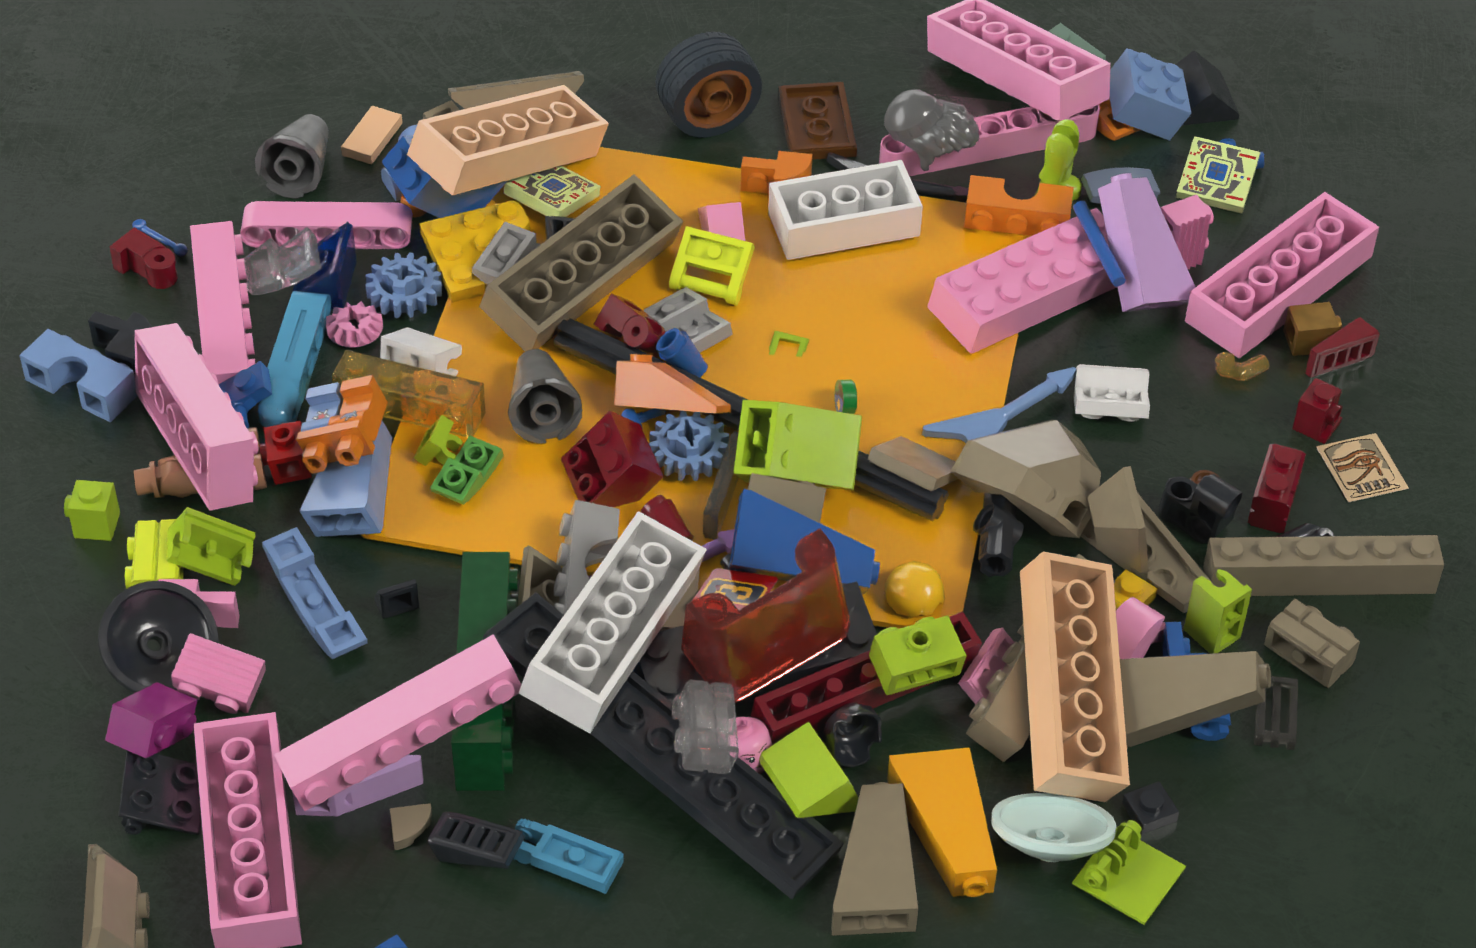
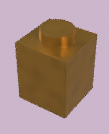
[1283,302,1342,356]

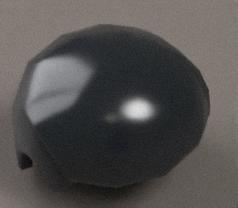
[823,703,882,768]

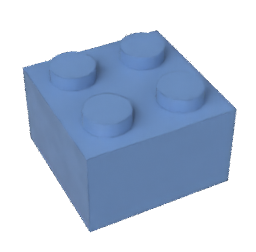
[1110,48,1191,140]

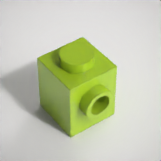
[64,480,120,541]

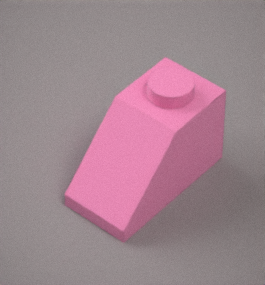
[698,202,745,241]

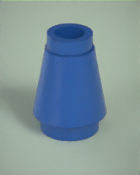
[656,328,708,377]

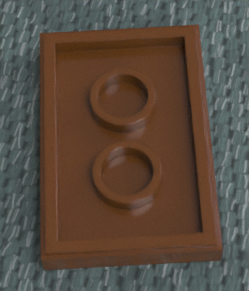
[778,82,857,160]

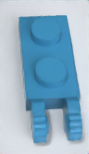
[513,818,624,894]

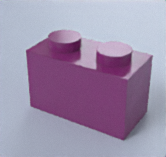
[105,682,198,758]

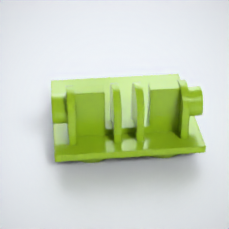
[1072,820,1186,925]

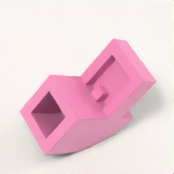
[1116,597,1165,659]

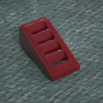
[1305,317,1380,378]

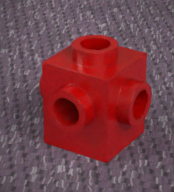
[259,421,312,485]

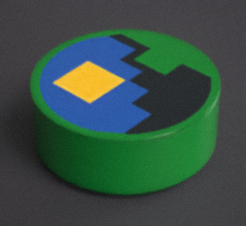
[834,379,857,414]

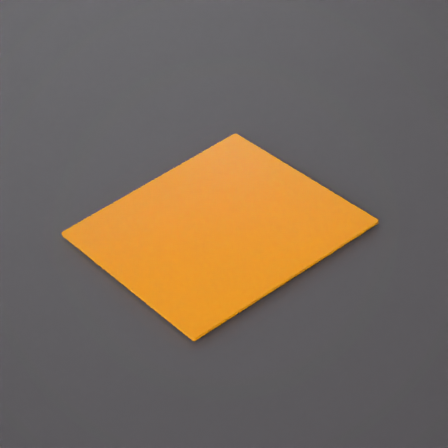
[361,147,1031,629]

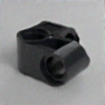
[1159,474,1243,544]

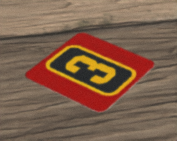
[690,568,778,616]

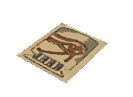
[1316,433,1409,502]

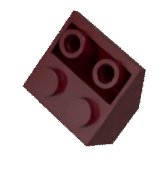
[561,410,664,507]

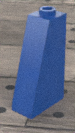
[728,489,880,594]

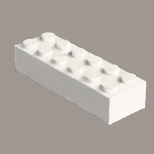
[519,511,707,733]

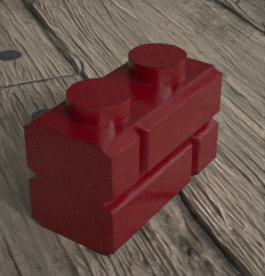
[1247,444,1306,533]

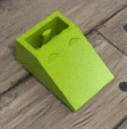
[734,400,862,490]

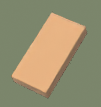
[341,106,402,164]

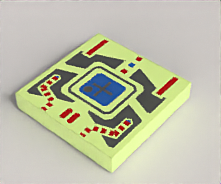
[1176,136,1260,214]
[504,166,601,217]

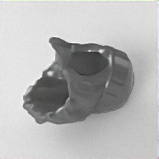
[884,89,979,171]

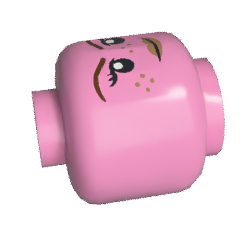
[718,717,773,774]

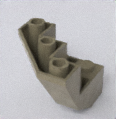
[950,420,1101,538]

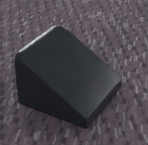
[374,579,419,619]

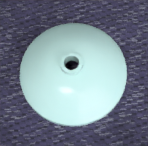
[991,793,1116,862]

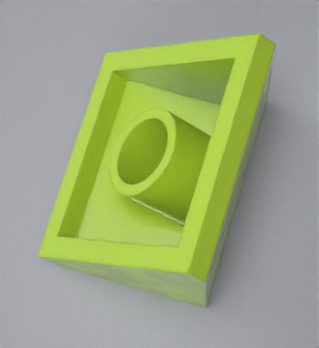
[759,722,859,818]

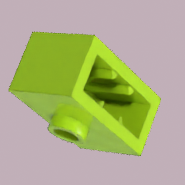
[869,615,966,696]

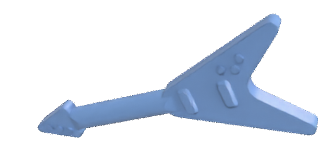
[922,367,1076,443]

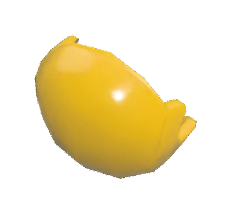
[885,561,945,617]

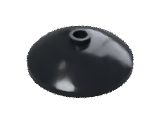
[98,581,218,693]

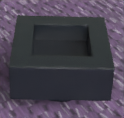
[1122,781,1179,834]

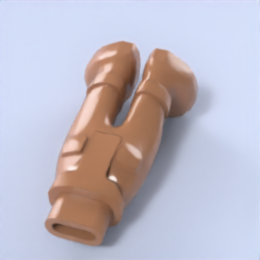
[134,427,267,498]

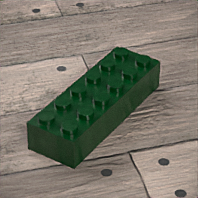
[451,552,519,791]

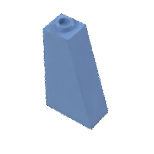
[300,421,392,537]

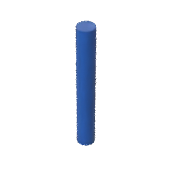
[1073,201,1126,287]

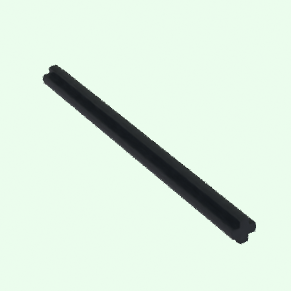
[553,318,949,522]

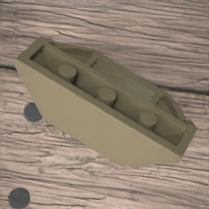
[448,71,584,109]
[82,844,150,948]

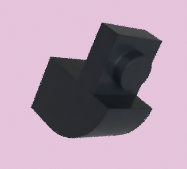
[88,311,151,375]

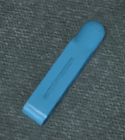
[258,291,331,427]

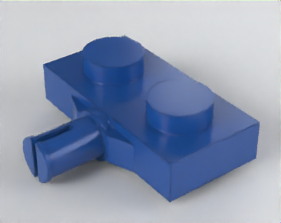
[219,361,272,428]

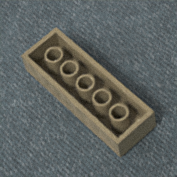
[479,174,683,352]

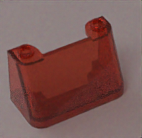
[681,528,850,703]

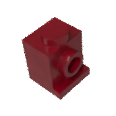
[1292,378,1342,444]

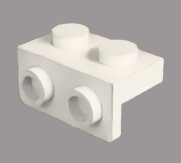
[1073,364,1150,421]

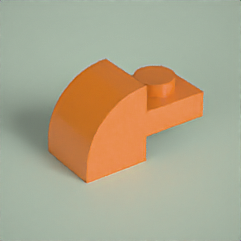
[741,151,812,194]

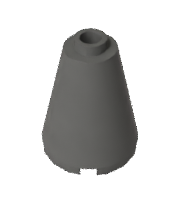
[255,114,329,198]
[508,349,582,444]

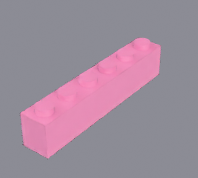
[190,221,256,385]
[274,634,521,811]

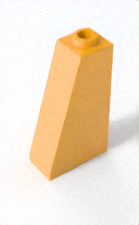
[887,748,997,897]

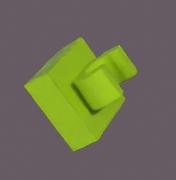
[413,415,463,466]

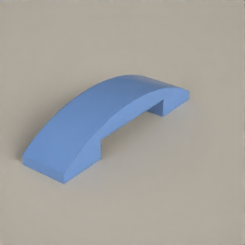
[262,527,367,659]

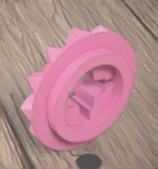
[326,301,383,347]

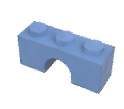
[19,329,138,422]

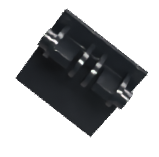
[118,750,201,835]

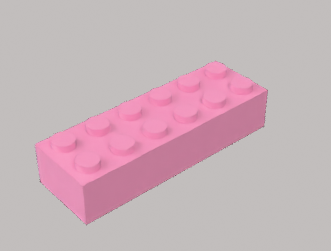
[927,0,1110,121]
[1185,192,1379,358]
[927,208,1117,354]
[134,323,258,511]
[194,712,302,948]

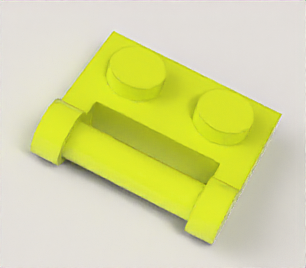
[669,226,755,306]

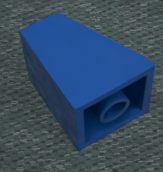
[382,136,508,218]

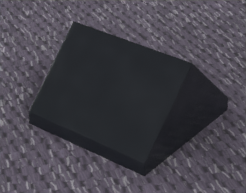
[1175,50,1239,125]

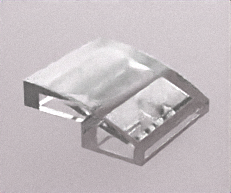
[244,227,321,295]

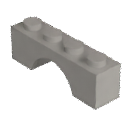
[554,500,620,615]

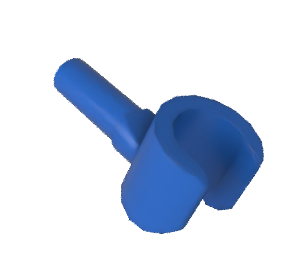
[621,408,666,429]

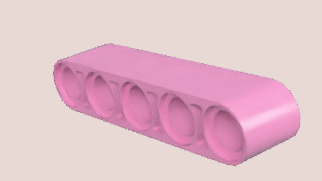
[240,201,413,249]

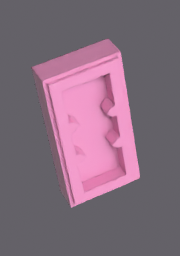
[958,627,1014,705]

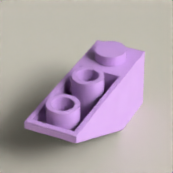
[292,754,423,816]

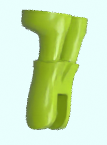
[1034,119,1082,201]

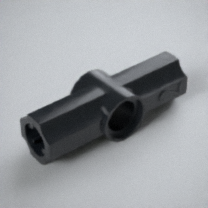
[973,493,1024,577]

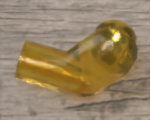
[1215,352,1269,381]

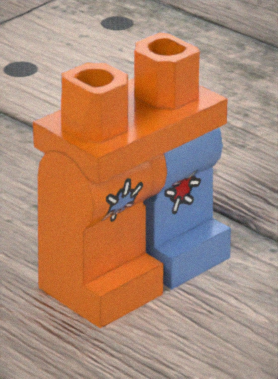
[296,375,388,474]

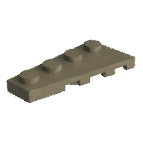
[1080,493,1215,613]

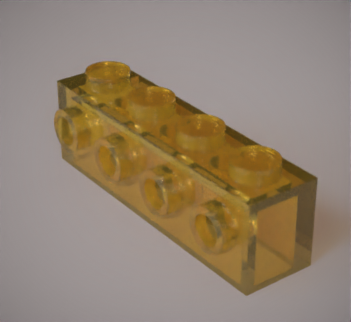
[332,350,486,438]

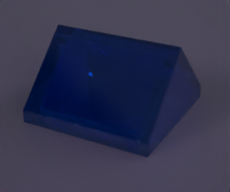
[292,221,357,309]

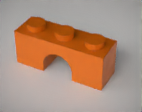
[964,175,1074,236]

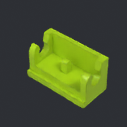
[167,507,255,586]
[1183,569,1252,654]

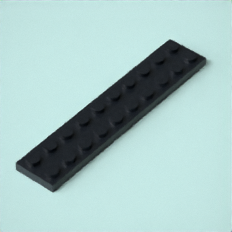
[482,592,844,899]

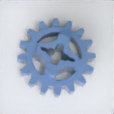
[365,253,442,318]
[649,411,729,481]

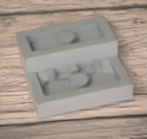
[472,222,541,285]
[643,287,733,353]

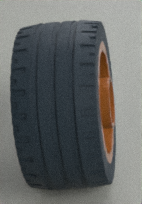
[655,31,763,138]

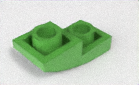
[430,435,504,505]

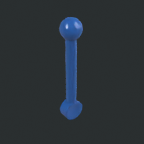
[132,219,188,257]

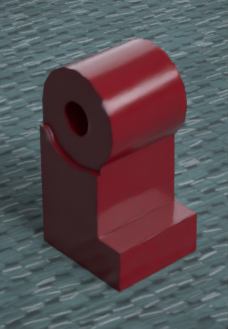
[109,227,178,289]
[593,293,665,353]

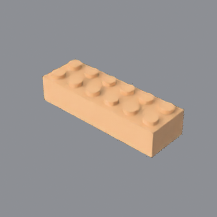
[407,85,609,196]
[1020,551,1130,802]

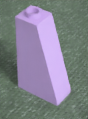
[1098,173,1196,312]

